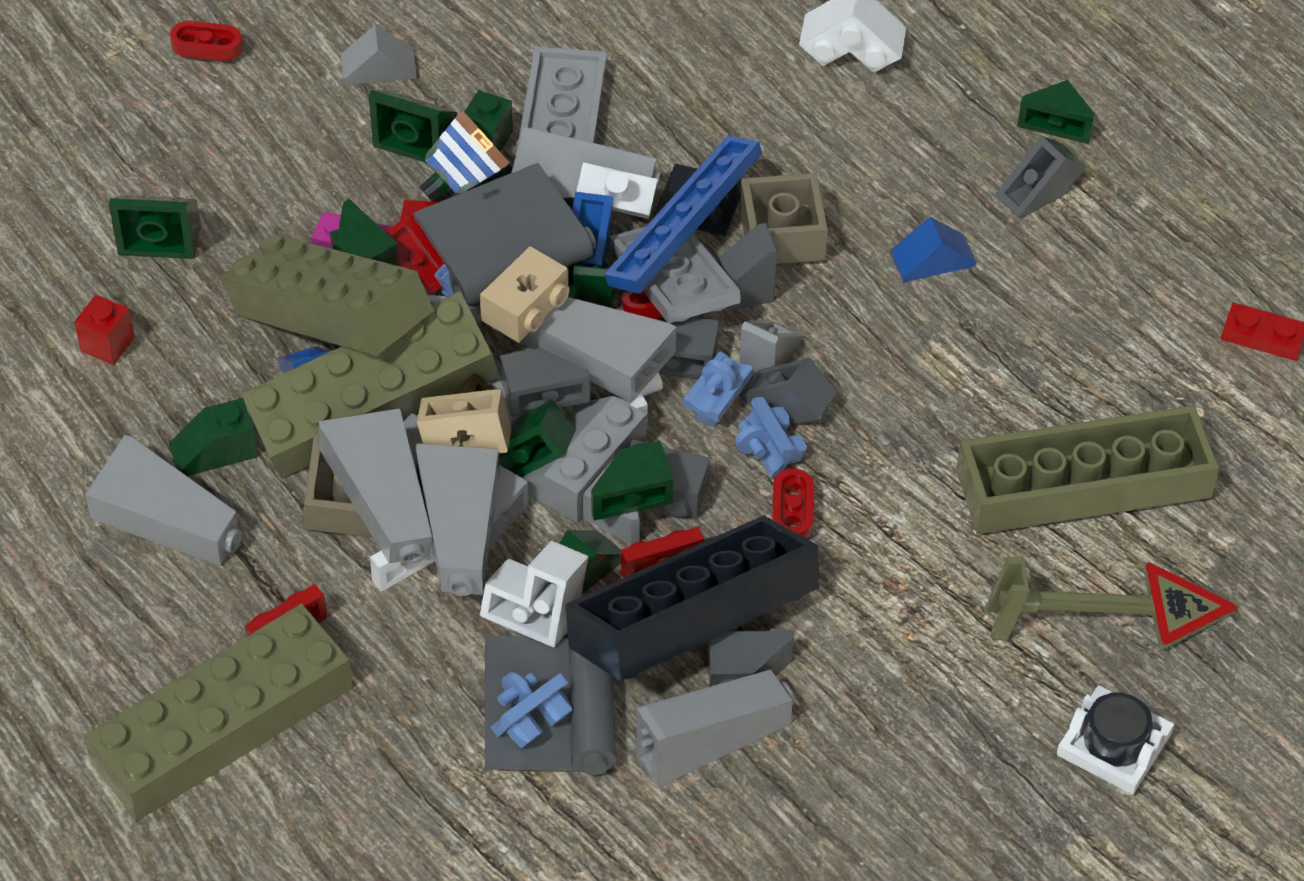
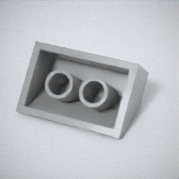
[521,396,647,523]

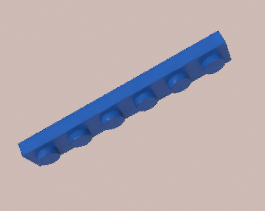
[605,135,762,294]

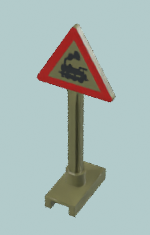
[986,557,1237,649]

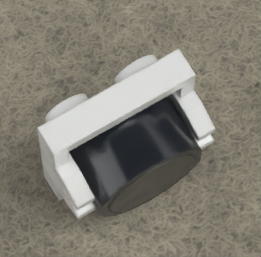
[1056,685,1174,795]

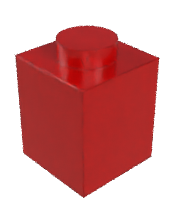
[74,294,135,365]

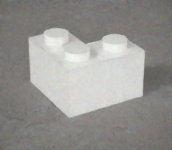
[799,0,906,73]
[480,541,589,648]

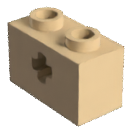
[480,246,569,343]
[417,389,512,453]

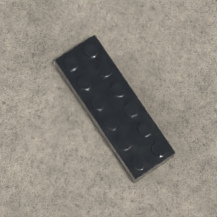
[565,515,819,681]

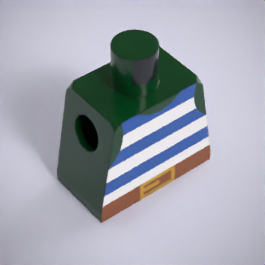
[419,110,513,202]

